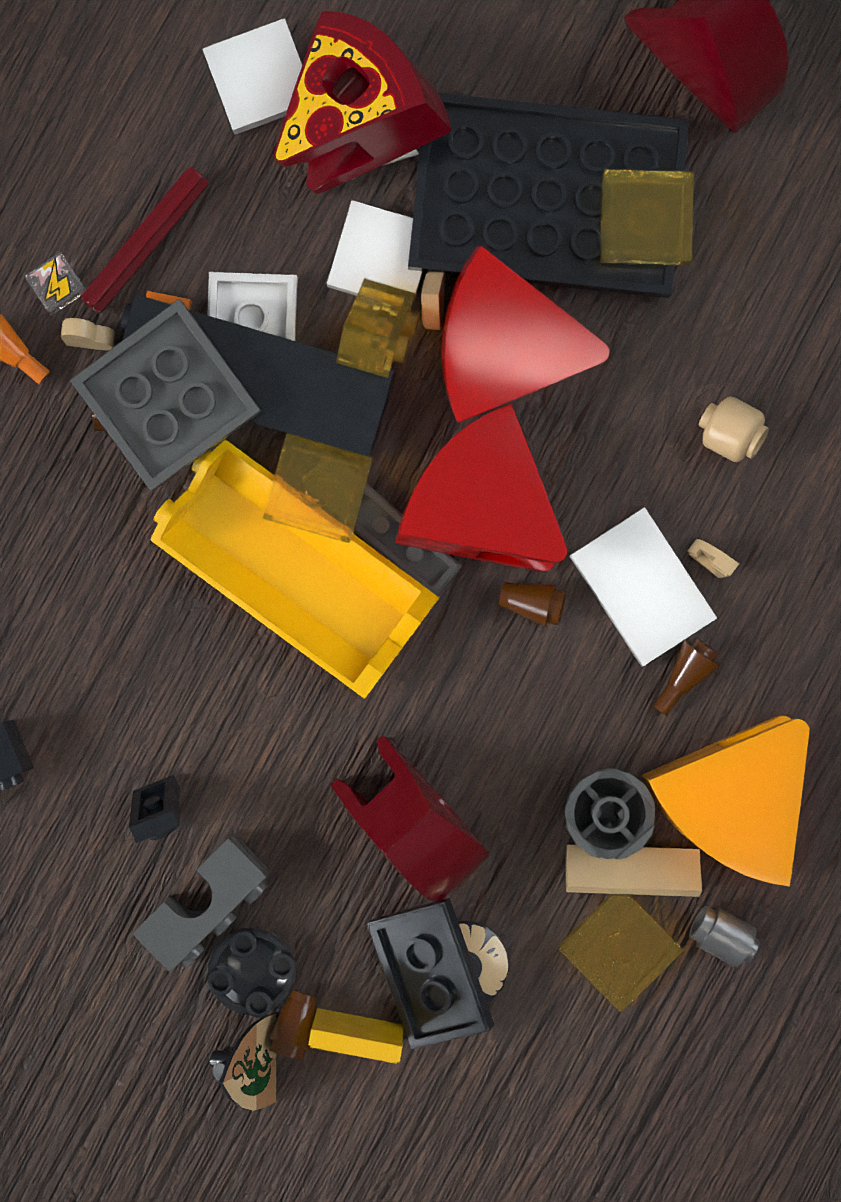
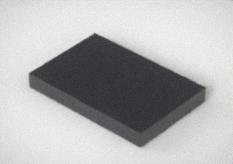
[367,898,495,1049]

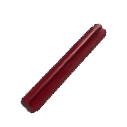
[81,167,208,313]

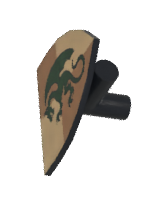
[210,1013,276,1111]

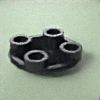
[207,927,296,1018]

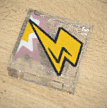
[24,252,86,315]

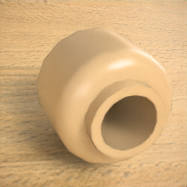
[699,396,769,462]

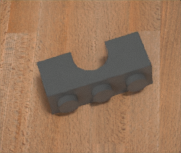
[132,833,270,972]

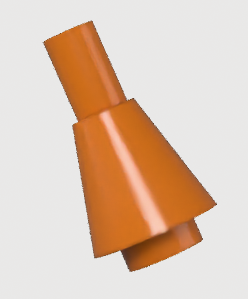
[0,314,51,385]

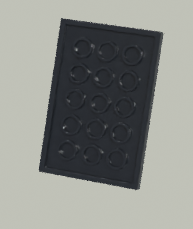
[408,93,690,298]

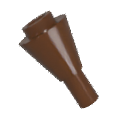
[653,638,720,716]

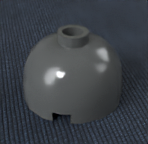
[564,768,655,859]

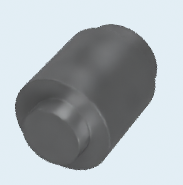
[689,906,760,967]

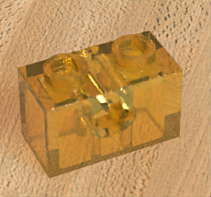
[336,278,419,378]

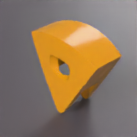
[640,715,809,886]

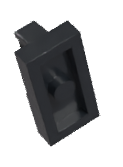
[129,775,180,843]

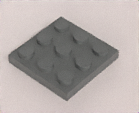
[70,299,262,491]

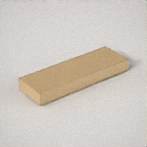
[565,845,702,897]

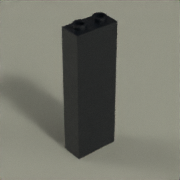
[121,294,396,458]

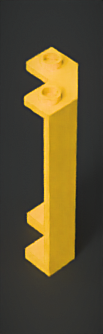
[150,439,440,699]

